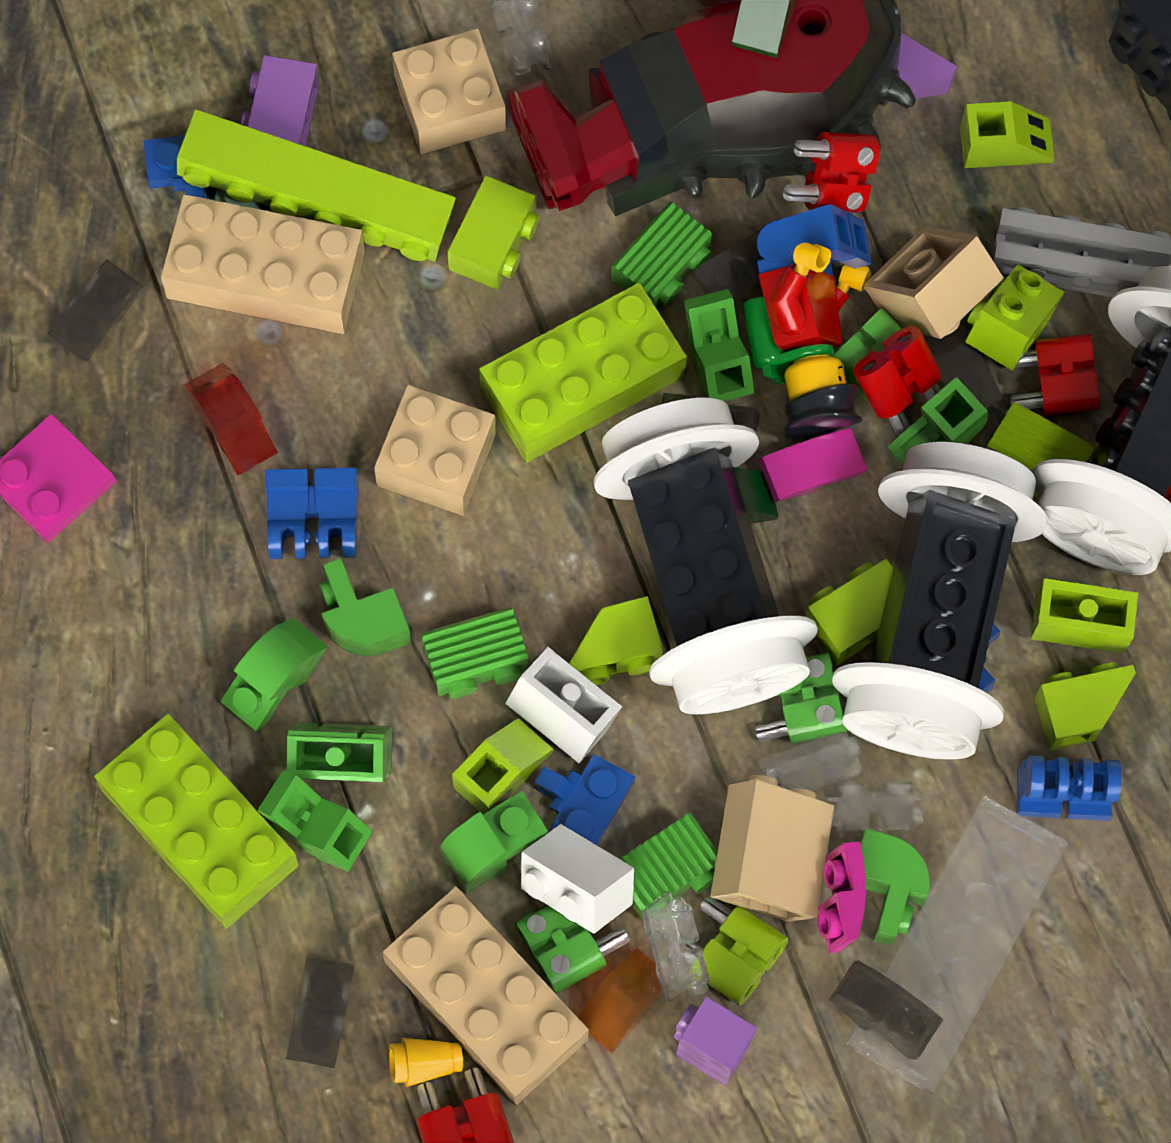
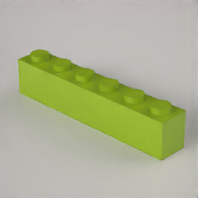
[177,109,456,262]

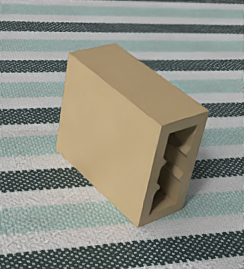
[710,775,834,922]

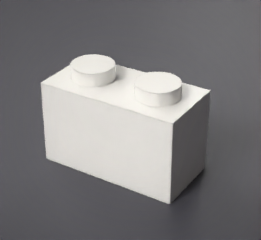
[505,647,622,763]
[521,824,634,933]

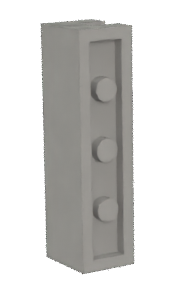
[991,207,1171,297]

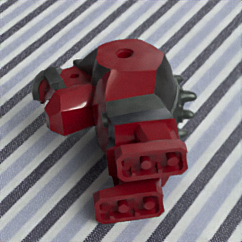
[505,0,916,217]

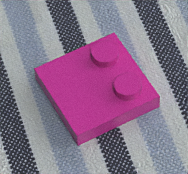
[0,414,117,544]

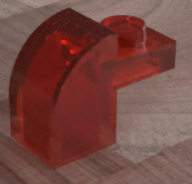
[183,363,278,476]

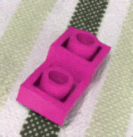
[758,428,868,503]
[818,841,866,954]

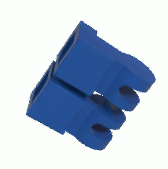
[265,468,359,560]
[1016,755,1121,821]

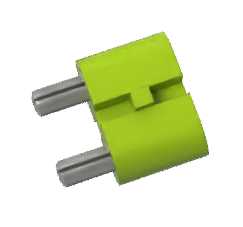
[671,896,789,1006]

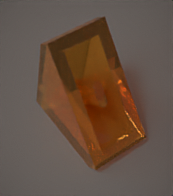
[578,948,675,1054]

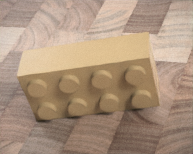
[161,194,365,334]
[383,887,589,1106]

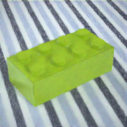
[479,282,687,463]
[94,713,299,929]

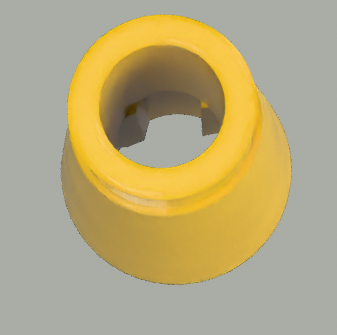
[389,1038,463,1087]

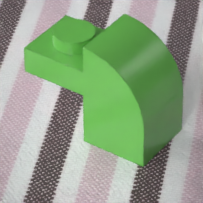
[684,289,754,401]
[887,377,988,466]
[319,558,411,656]
[220,618,328,731]
[257,770,373,872]
[440,791,548,894]
[860,828,930,946]

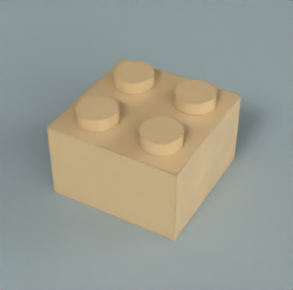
[392,29,506,154]
[863,226,1004,339]
[374,385,496,516]

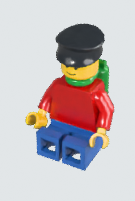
[742,204,872,439]

